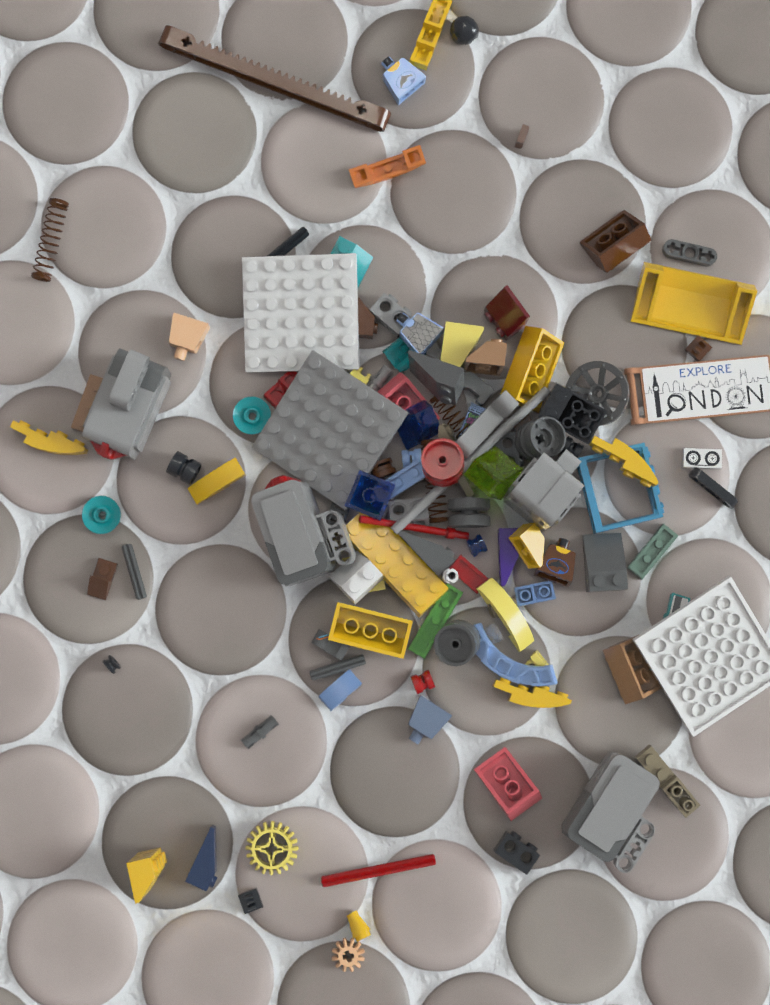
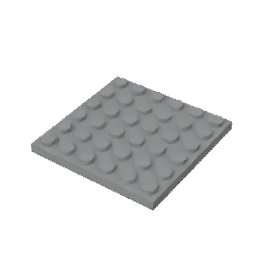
[252,350,409,510]

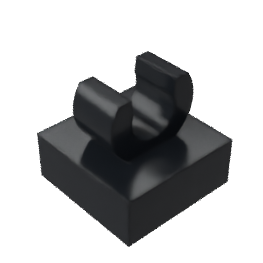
[238,888,263,914]

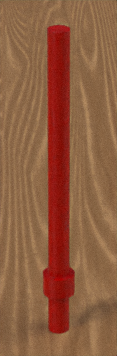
[359,515,469,540]

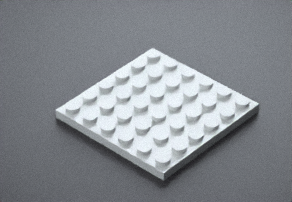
[242,253,360,372]
[632,576,770,737]

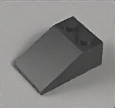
[408,350,464,406]
[398,531,455,576]
[583,533,628,592]

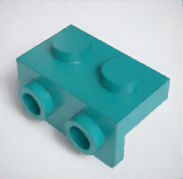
[382,337,426,372]

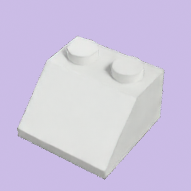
[329,551,383,605]

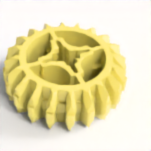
[245,821,299,875]

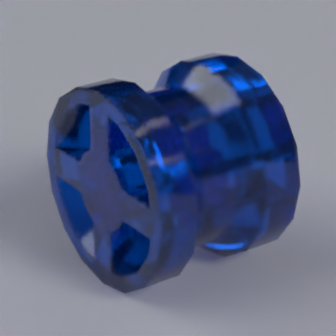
[466,534,488,557]

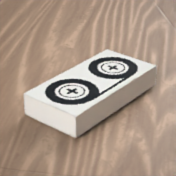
[682,448,722,469]

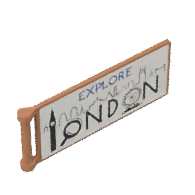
[624,355,770,426]

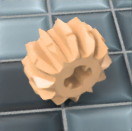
[332,937,365,972]

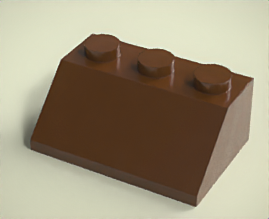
[580,210,652,273]

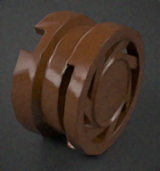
[370,457,397,482]

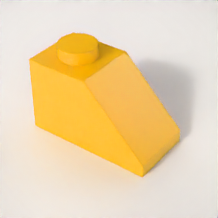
[509,523,544,569]

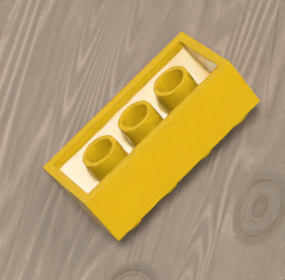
[500,326,564,413]
[328,602,413,659]
[126,847,167,904]

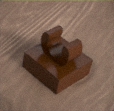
[685,335,712,362]

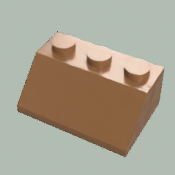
[463,339,507,376]
[603,634,662,704]

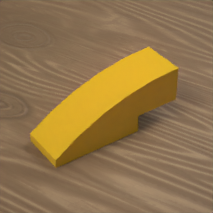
[187,457,246,505]

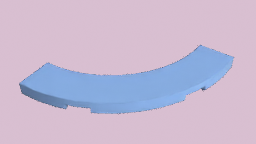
[474,623,558,686]

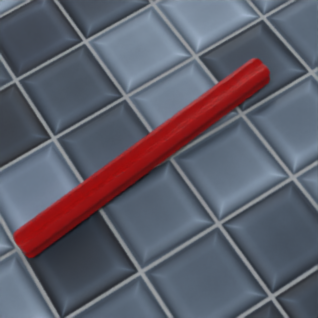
[321,854,436,887]

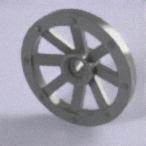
[566,361,630,426]

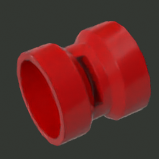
[410,670,435,694]

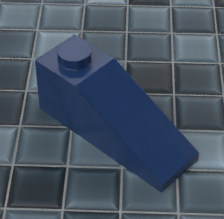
[185,825,218,891]

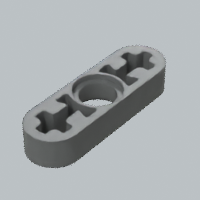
[662,239,717,267]

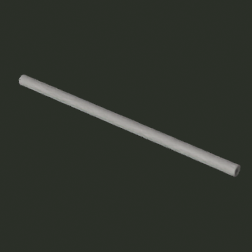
[390,386,550,535]

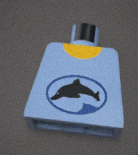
[381,57,426,105]

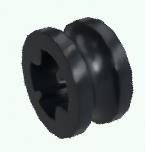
[102,655,121,674]

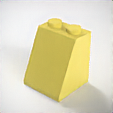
[440,321,484,368]

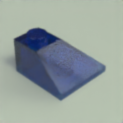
[397,400,439,450]
[344,470,396,521]

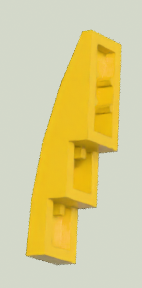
[409,0,452,70]

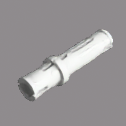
[441,568,458,584]

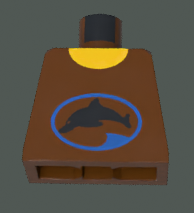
[534,538,576,587]

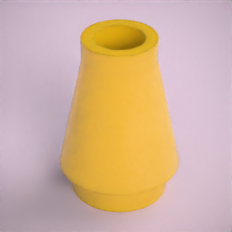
[347,910,371,942]

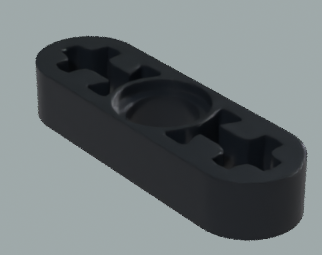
[689,467,738,509]

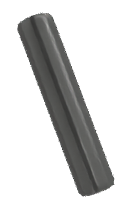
[122,544,147,600]
[310,654,366,680]

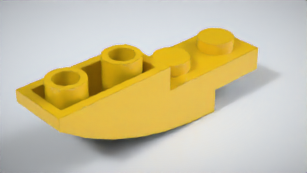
[10,420,88,455]
[589,436,658,488]
[492,677,572,708]

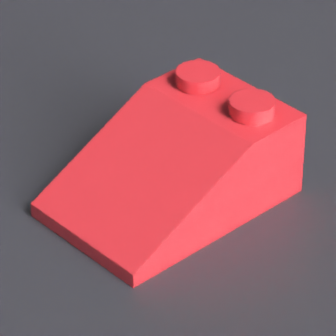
[378,372,440,443]
[474,747,542,821]

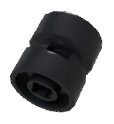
[166,451,202,485]

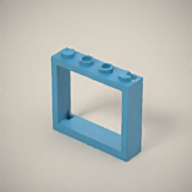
[577,442,664,534]

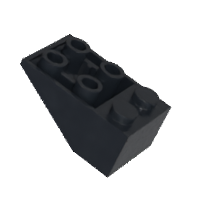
[538,382,607,445]

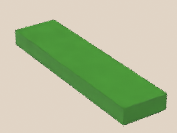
[408,583,463,659]

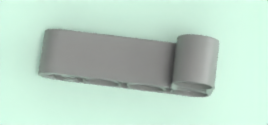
[455,390,519,458]

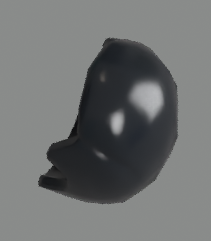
[450,16,479,45]

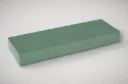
[627,523,678,580]

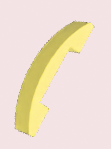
[476,578,534,652]

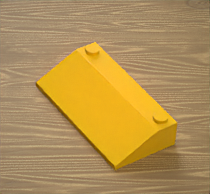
[631,262,757,345]

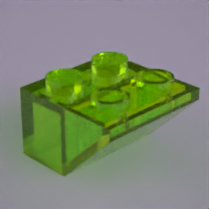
[464,446,523,500]

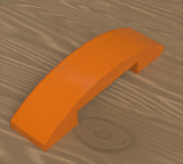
[349,145,426,188]

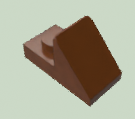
[87,558,118,600]

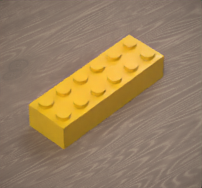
[342,504,449,617]

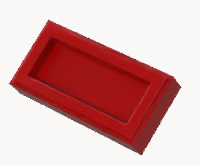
[449,554,489,594]

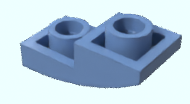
[514,581,556,607]
[319,669,362,711]

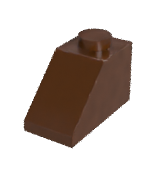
[358,297,378,339]

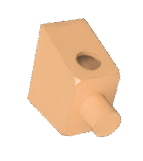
[169,313,210,361]

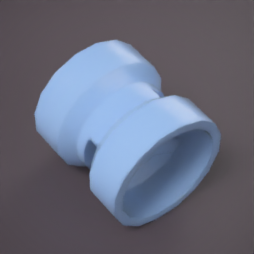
[401,448,421,468]

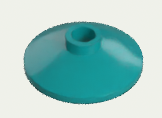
[233,396,271,435]
[82,496,121,534]

